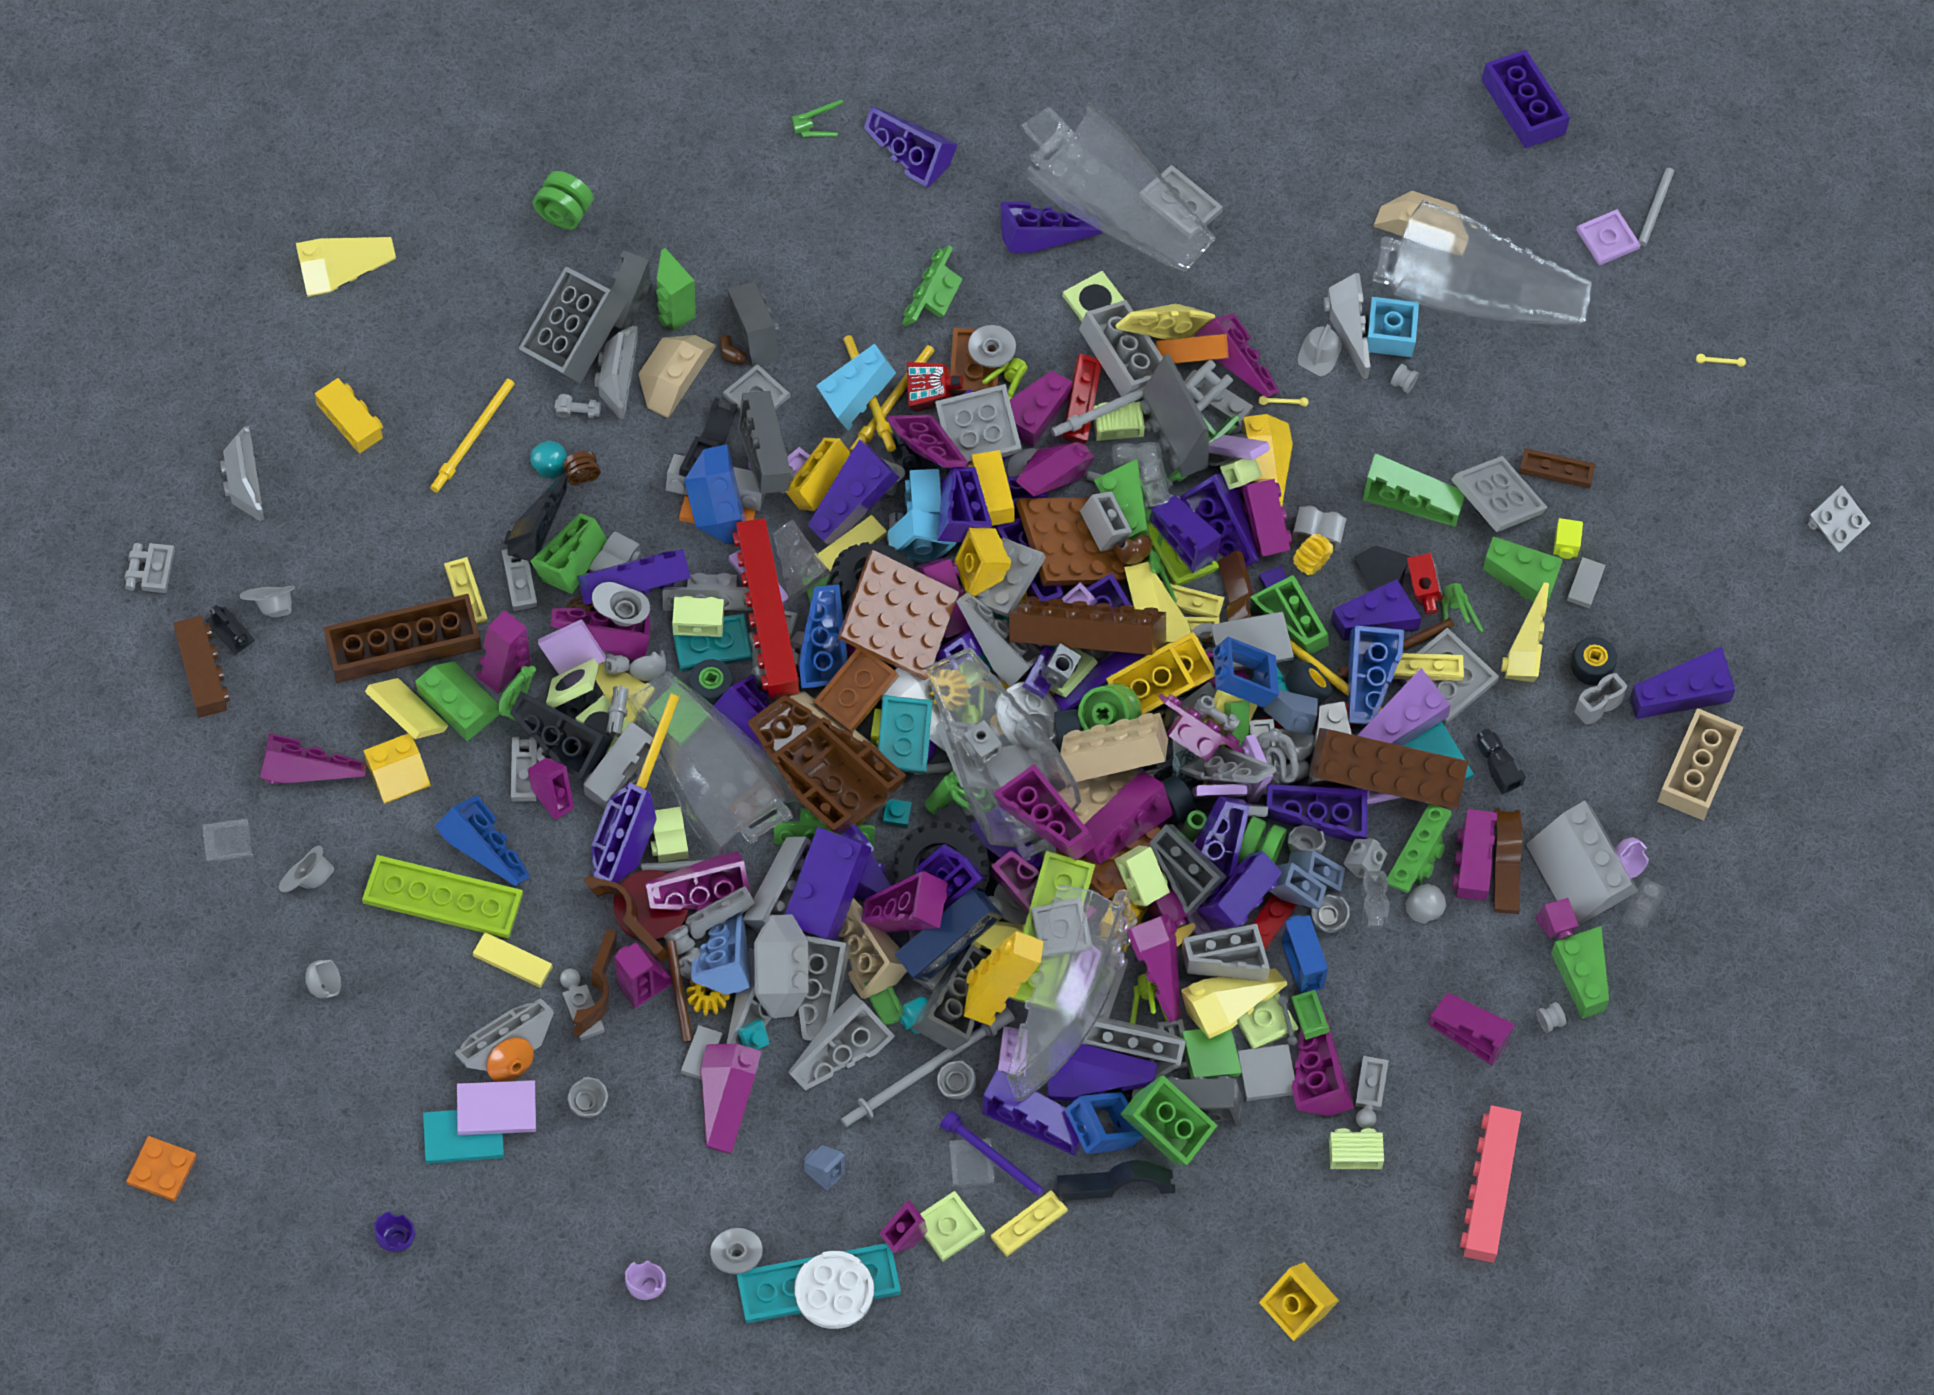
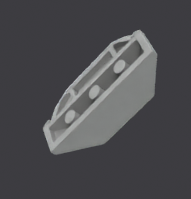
[595,326,638,419]
[220,426,264,521]
[754,914,808,1018]
[455,999,554,1071]
[1080,1018,1186,1080]

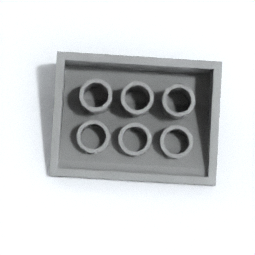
[1526,800,1638,925]

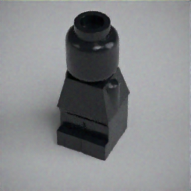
[1477,729,1526,795]

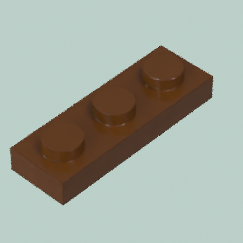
[1519,448,1595,489]

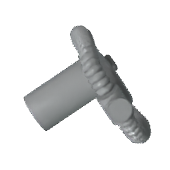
[1257,728,1310,785]

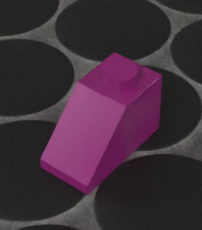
[528,758,574,820]
[1147,889,1190,929]
[1535,898,1579,940]
[879,1201,928,1254]

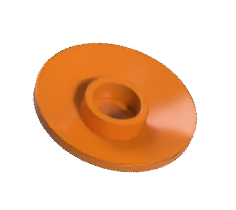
[486,1037,534,1082]

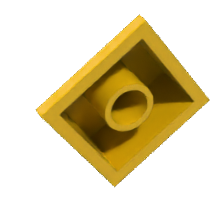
[954,528,1011,597]
[364,733,431,804]
[1259,1262,1339,1341]

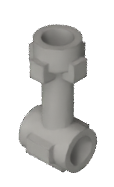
[554,394,601,418]
[602,649,629,675]
[1194,696,1240,733]

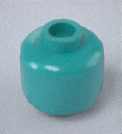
[899,996,928,1034]

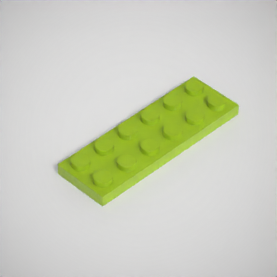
[1008,851,1095,1011]
[362,855,523,939]

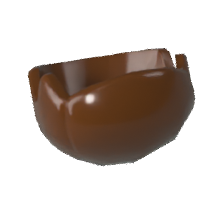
[1113,534,1153,565]

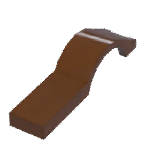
[1218,550,1254,622]
[1494,808,1522,914]
[583,876,668,963]
[573,929,617,1036]

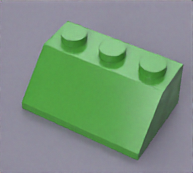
[656,248,696,332]
[416,661,500,741]
[1120,1075,1218,1165]

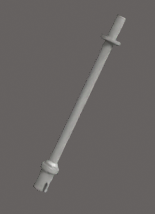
[841,1007,1015,1127]

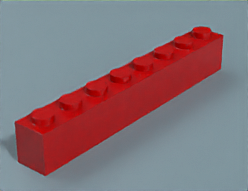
[733,518,799,699]

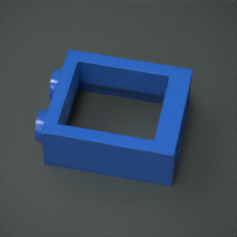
[1213,636,1279,708]
[1281,915,1328,994]
[1065,1092,1144,1154]

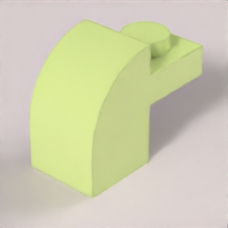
[1220,458,1262,490]

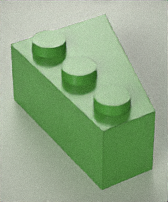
[1094,459,1150,543]
[531,513,607,594]
[1483,537,1563,609]
[1250,575,1329,655]
[1551,926,1609,1019]

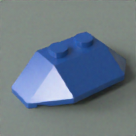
[684,444,746,544]

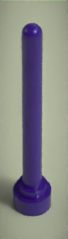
[940,1110,1043,1196]

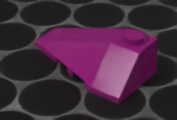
[887,414,968,468]
[551,608,650,661]

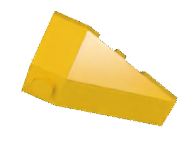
[1241,414,1293,506]

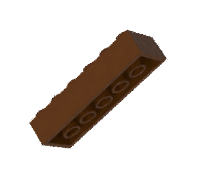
[323,593,481,683]
[1009,597,1166,655]
[1309,728,1469,810]

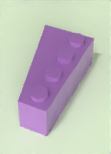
[1357,668,1450,746]

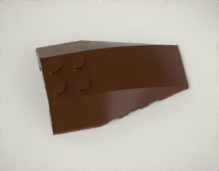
[748,695,906,833]

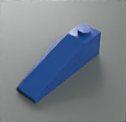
[798,584,848,688]
[1348,625,1404,725]
[435,795,530,886]

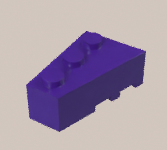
[1149,495,1222,574]
[1331,579,1421,641]

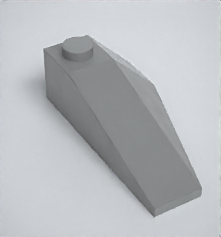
[1323,273,1370,379]
[956,592,1042,687]
[1180,745,1277,785]
[799,936,851,1041]

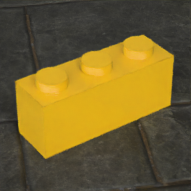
[315,378,383,454]
[785,438,851,511]
[968,450,1014,526]

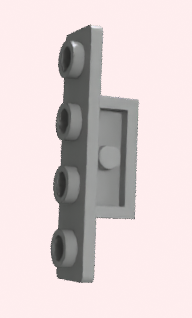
[663,573,752,611]

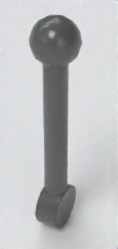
[1278,995,1298,1046]

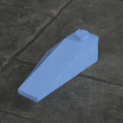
[691,912,751,995]

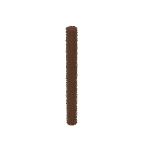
[665,941,693,1043]

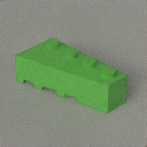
[1363,453,1465,527]

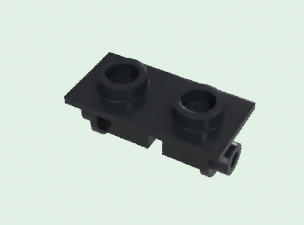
[890,433,924,476]
[205,605,255,655]
[555,680,605,718]

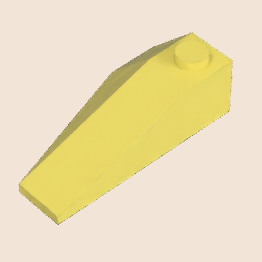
[296,237,396,297]
[1124,562,1191,656]
[1501,582,1549,682]
[1181,968,1287,1039]

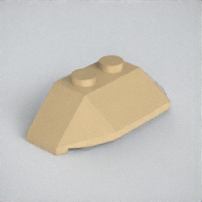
[1373,191,1470,256]
[638,335,716,418]

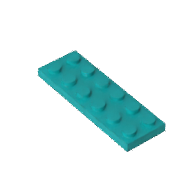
[736,1243,901,1324]

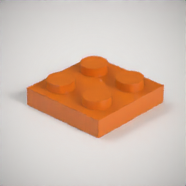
[126,1136,197,1202]

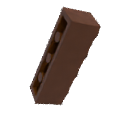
[173,615,230,718]

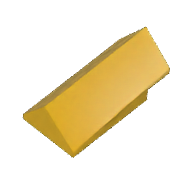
[1106,632,1215,715]

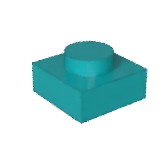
[883,799,912,828]
[737,1019,770,1050]

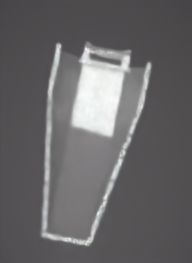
[1027,101,1216,274]
[1372,200,1592,326]
[925,647,1081,861]
[627,671,801,857]
[1007,885,1137,1102]

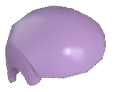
[1614,837,1649,878]
[625,1261,666,1300]

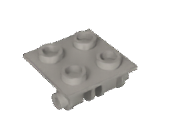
[1808,486,1870,552]

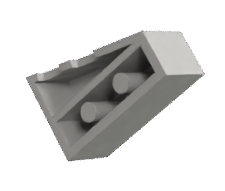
[1181,924,1270,982]

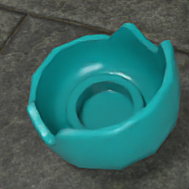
[530,440,568,479]

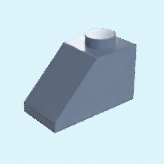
[1263,690,1318,735]
[1288,850,1345,892]
[1269,862,1327,909]
[804,1145,845,1191]

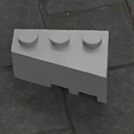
[1308,701,1351,787]
[583,721,654,810]

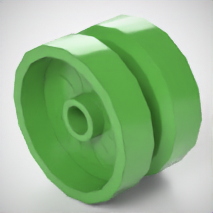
[532,171,594,230]
[1078,683,1142,730]
[1236,816,1287,867]

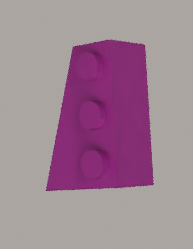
[1010,371,1072,447]
[1237,479,1292,557]
[916,557,970,638]
[476,610,531,694]
[1452,809,1497,901]
[615,942,672,1009]
[1428,993,1515,1066]

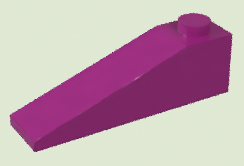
[1195,313,1279,398]
[1016,442,1095,496]
[260,733,366,784]
[645,851,750,911]
[1126,914,1181,1022]
[1292,1013,1354,1116]
[700,1044,761,1154]

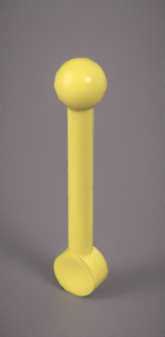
[1696,354,1746,367]
[1259,395,1309,407]

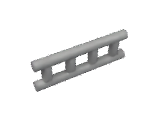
[1144,359,1233,441]

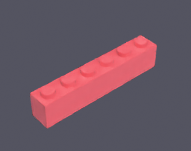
[1460,1105,1521,1263]

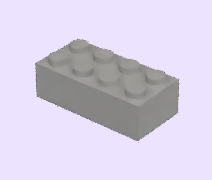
[1079,300,1163,397]

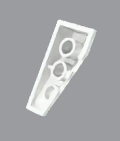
[881,668,954,751]

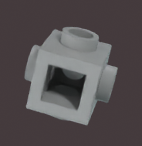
[963,720,1002,765]
[1343,838,1388,878]

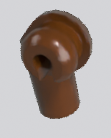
[719,335,747,364]

